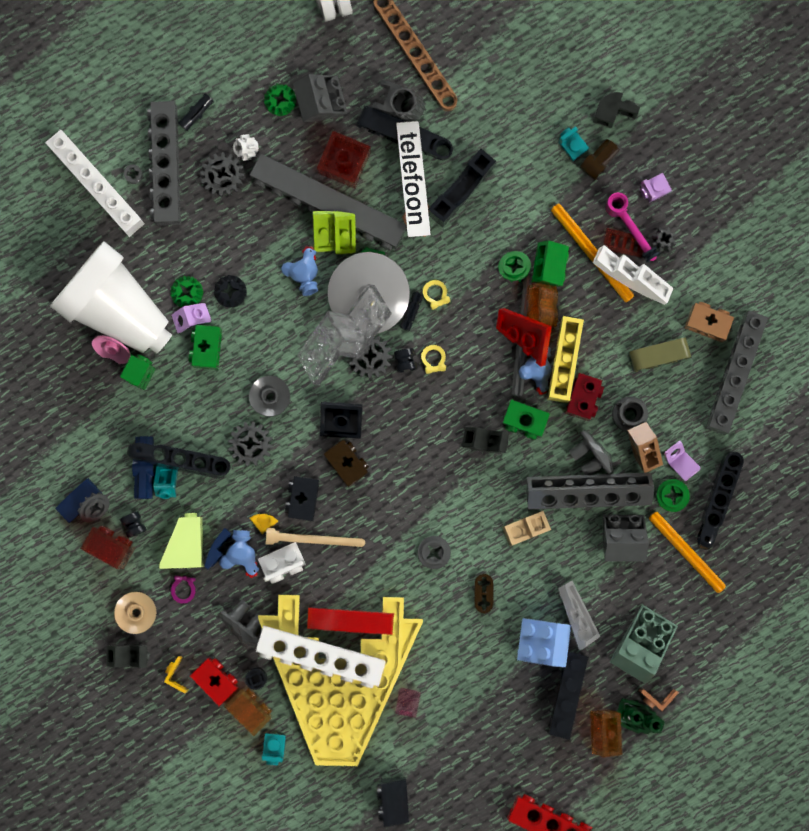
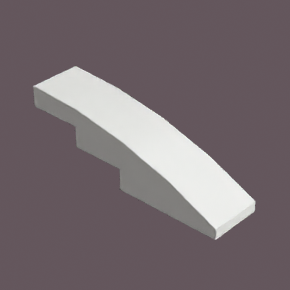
[593,245,673,305]

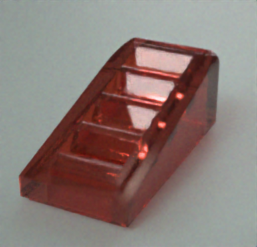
[602,228,645,258]

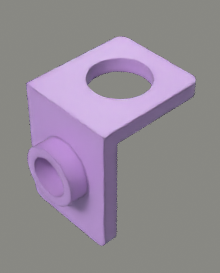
[172,303,211,333]
[664,441,700,481]

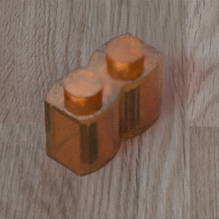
[527,283,558,327]

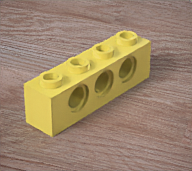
[547,316,584,403]

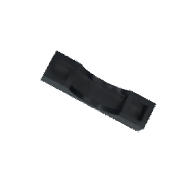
[428,149,496,227]
[547,651,589,740]

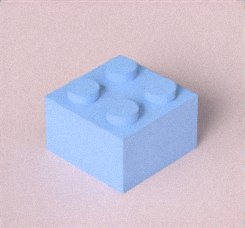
[517,618,571,667]

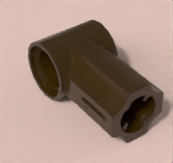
[580,139,620,181]

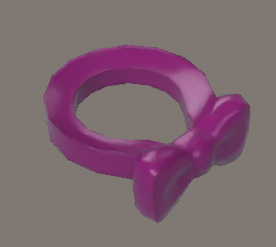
[171,575,196,604]

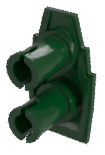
[613,698,665,734]

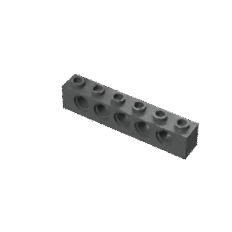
[147,101,181,226]
[705,311,768,435]
[526,473,654,509]

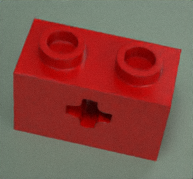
[190,658,239,706]

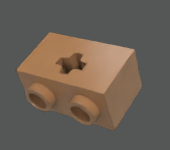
[684,302,734,343]
[627,422,663,473]

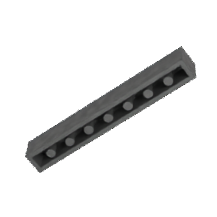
[250,154,407,251]

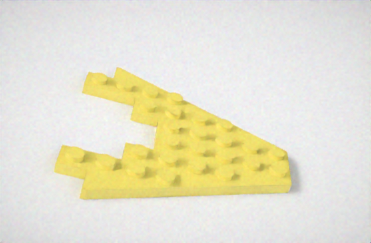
[258,595,423,766]

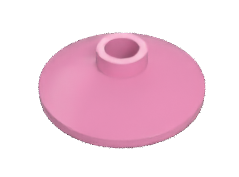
[92,336,131,364]

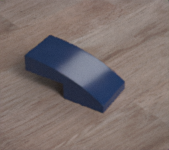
[55,478,102,523]
[205,528,232,570]

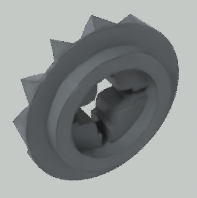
[77,492,109,522]
[418,536,451,569]

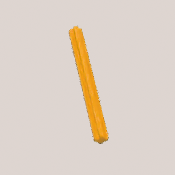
[551,203,634,302]

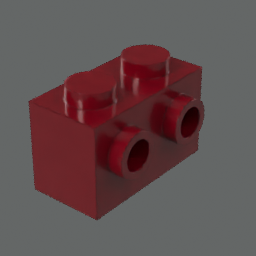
[565,373,604,421]

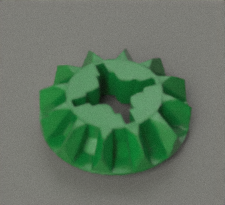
[264,84,296,116]
[498,251,531,282]
[170,276,203,308]
[656,479,690,512]

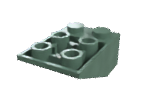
[610,605,678,684]

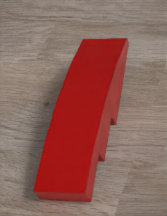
[307,608,394,635]

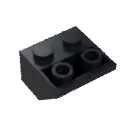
[377,777,409,827]

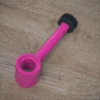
[606,193,660,263]

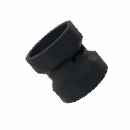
[394,348,417,373]
[120,511,147,539]
[245,668,268,690]

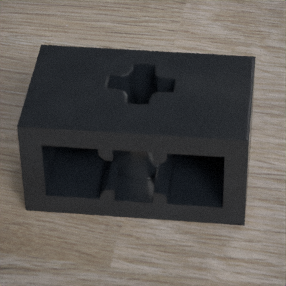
[285,476,320,522]

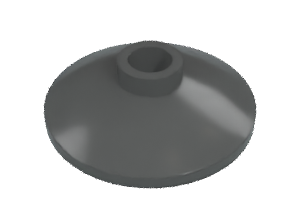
[249,376,290,417]

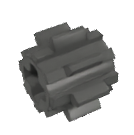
[651,227,677,253]

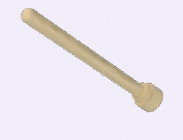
[266,528,365,547]

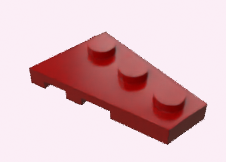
[496,308,552,367]

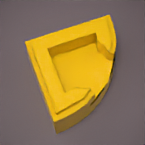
[250,514,279,534]

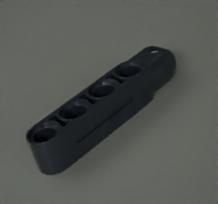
[356,106,453,160]
[127,443,230,479]
[697,452,744,550]

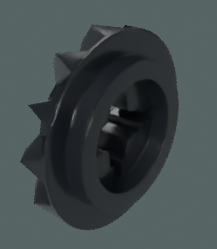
[214,275,247,308]

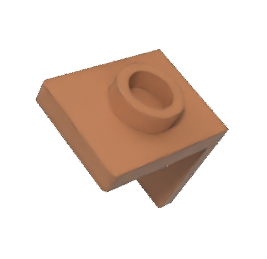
[638,688,679,711]

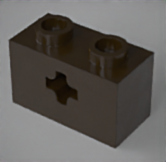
[324,439,369,488]

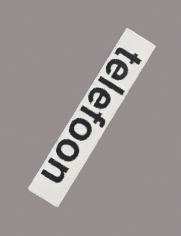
[396,121,431,237]

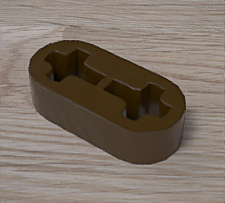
[474,574,493,613]

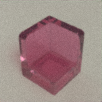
[395,688,421,718]

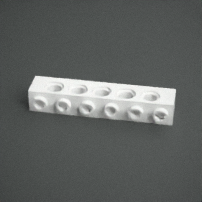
[45,129,144,237]
[256,625,386,688]

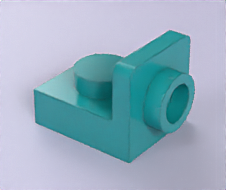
[558,127,589,161]
[153,466,178,499]
[261,733,286,765]

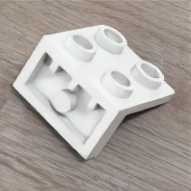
[258,542,306,584]

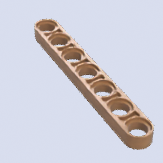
[374,0,457,111]

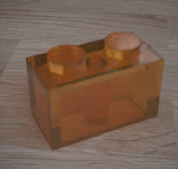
[224,687,273,736]
[590,709,622,757]

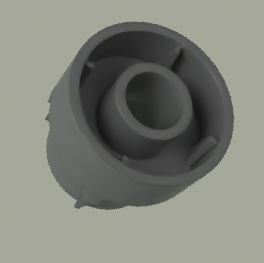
[612,396,648,432]

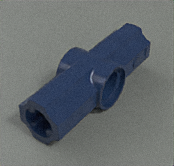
[132,436,155,499]

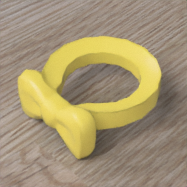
[423,280,450,310]
[421,345,446,374]

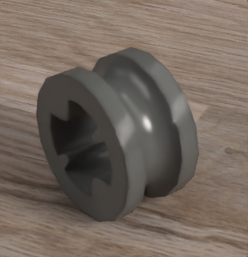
[124,164,143,184]

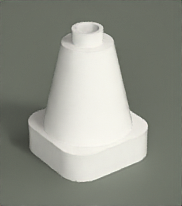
[50,241,172,354]

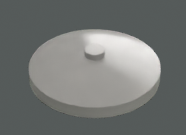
[328,252,410,334]

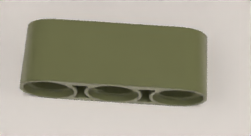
[629,338,691,372]

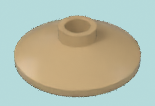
[114,592,156,634]

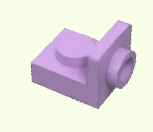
[640,173,672,202]

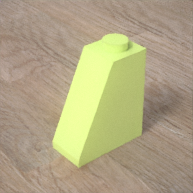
[159,513,204,569]

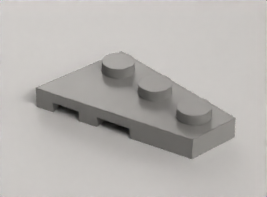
[558,581,600,650]

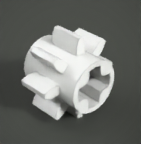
[233,134,259,161]

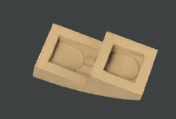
[502,511,551,546]

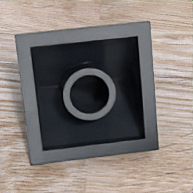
[320,402,363,439]

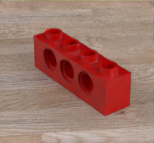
[507,794,593,831]

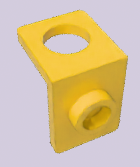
[164,656,189,693]

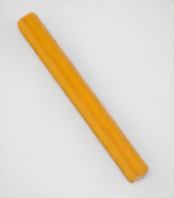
[649,512,726,593]

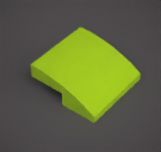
[312,211,356,254]

